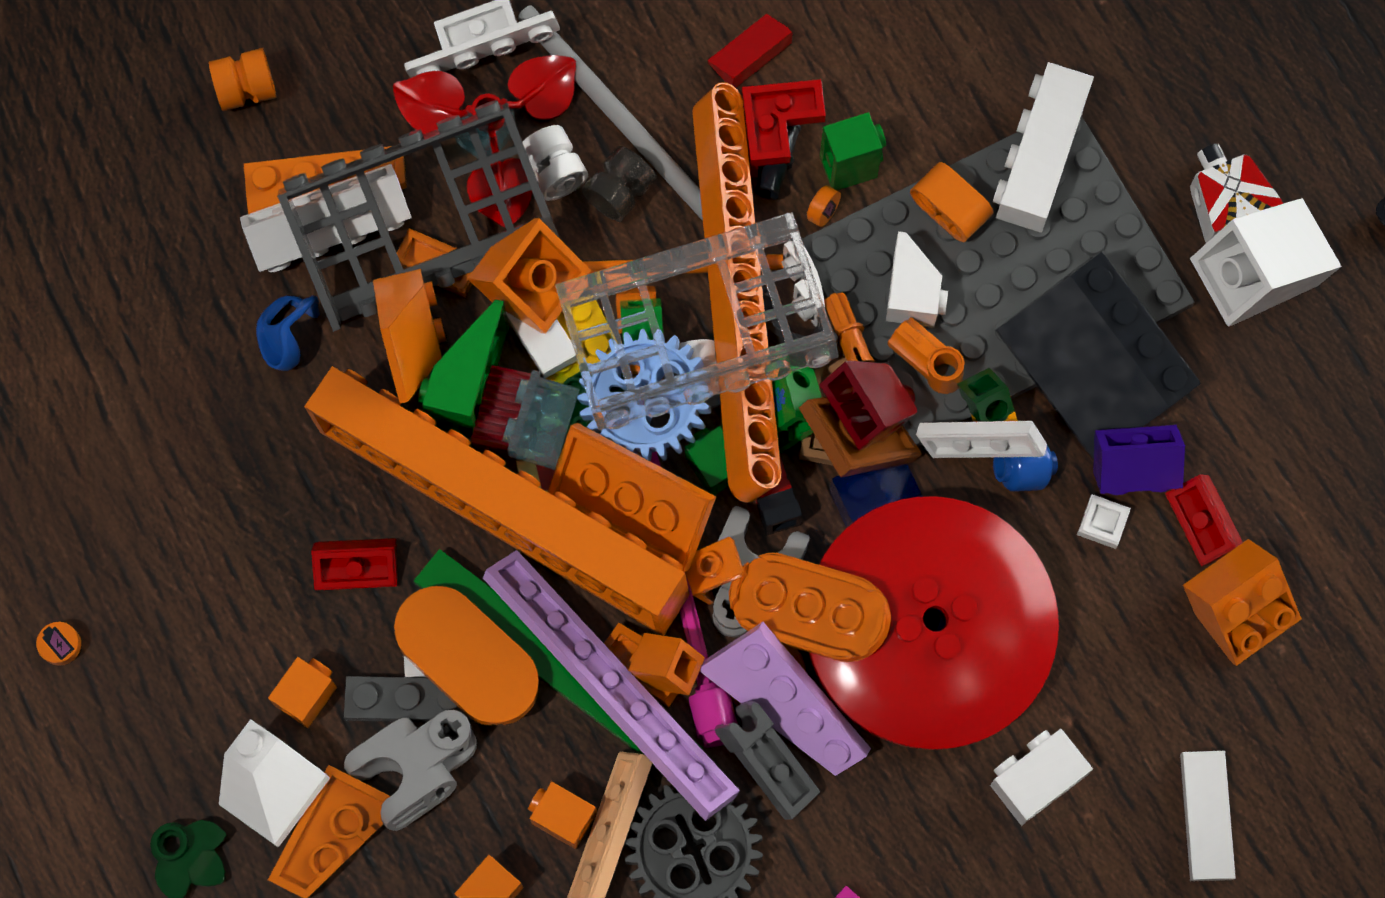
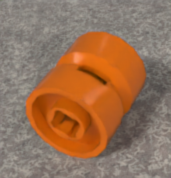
[209,48,277,111]

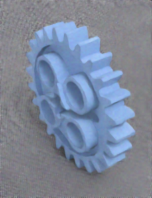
[577,329,713,461]

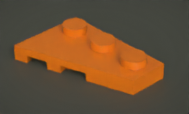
[268,765,390,898]

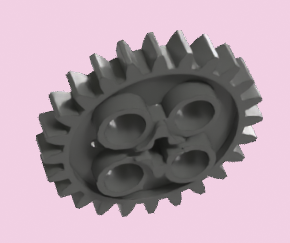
[624,785,763,898]

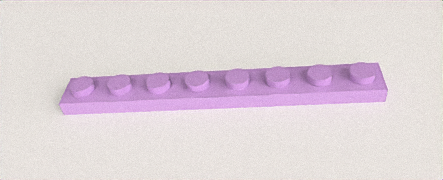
[483,550,740,821]

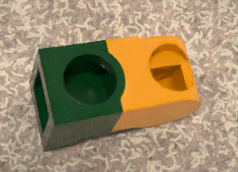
[957,368,1018,422]

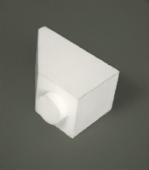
[886,231,948,327]

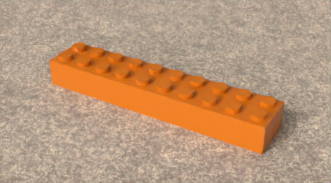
[304,366,690,636]

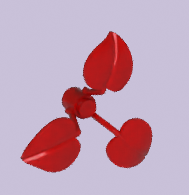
[393,55,576,228]

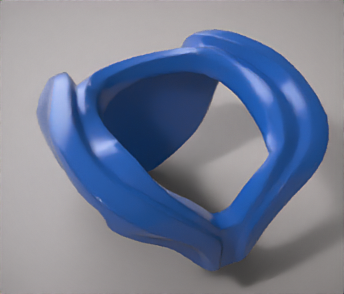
[256,295,320,371]

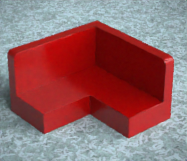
[742,79,826,178]

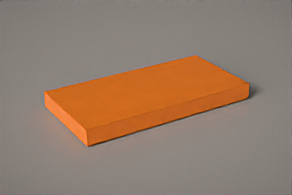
[548,423,716,572]

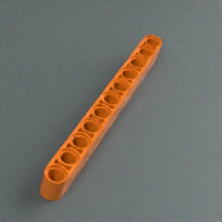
[693,83,781,503]

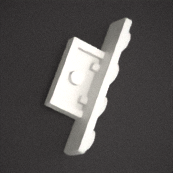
[404,0,560,78]

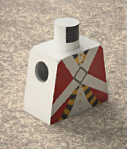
[1190,144,1283,243]

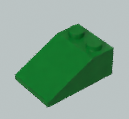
[418,300,509,438]

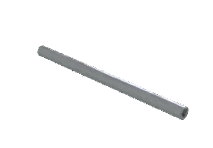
[518,5,703,221]

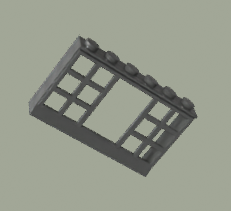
[277,100,559,332]

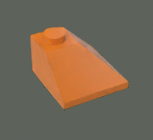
[467,218,591,334]

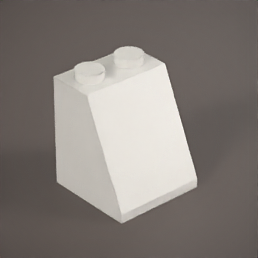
[1190,198,1342,327]

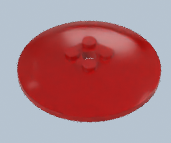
[809,496,1059,750]

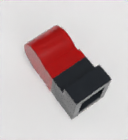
[755,457,802,536]

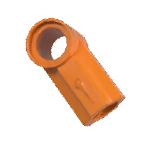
[888,317,965,394]

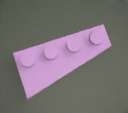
[700,622,871,776]

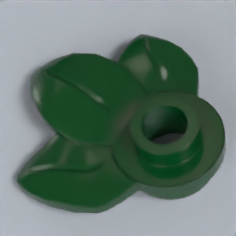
[150,820,227,898]

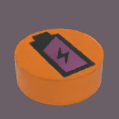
[807,185,841,227]
[36,622,81,666]

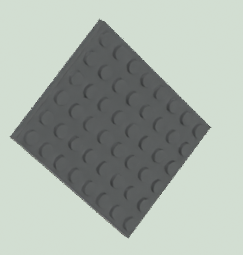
[800,116,1195,447]

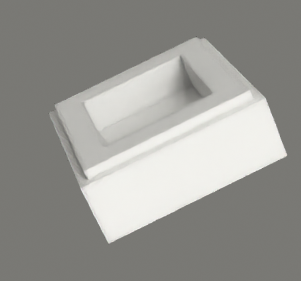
[1077,494,1131,549]

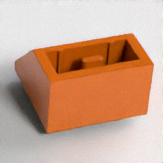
[1183,539,1302,666]

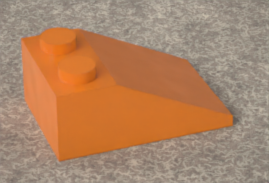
[373,269,446,404]

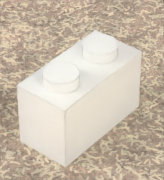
[990,729,1093,826]

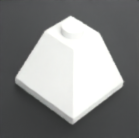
[219,719,330,847]

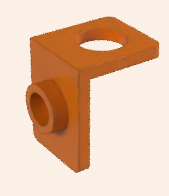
[686,537,744,605]

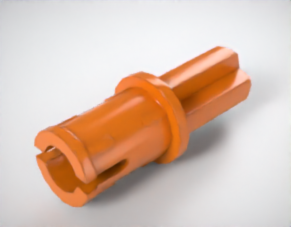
[824,292,874,363]

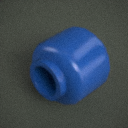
[993,444,1058,492]

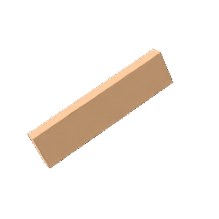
[567,752,652,898]

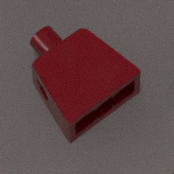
[819,361,917,450]

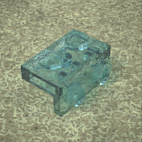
[502,370,580,470]

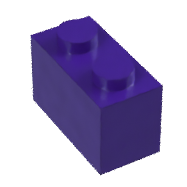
[1093,425,1185,495]

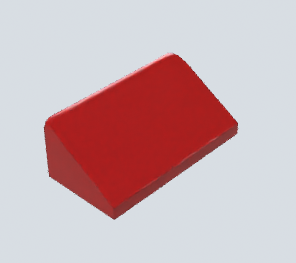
[707,14,793,88]
[1165,474,1243,566]
[311,538,398,590]

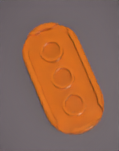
[729,553,891,662]
[394,586,539,726]

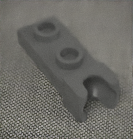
[715,701,820,820]

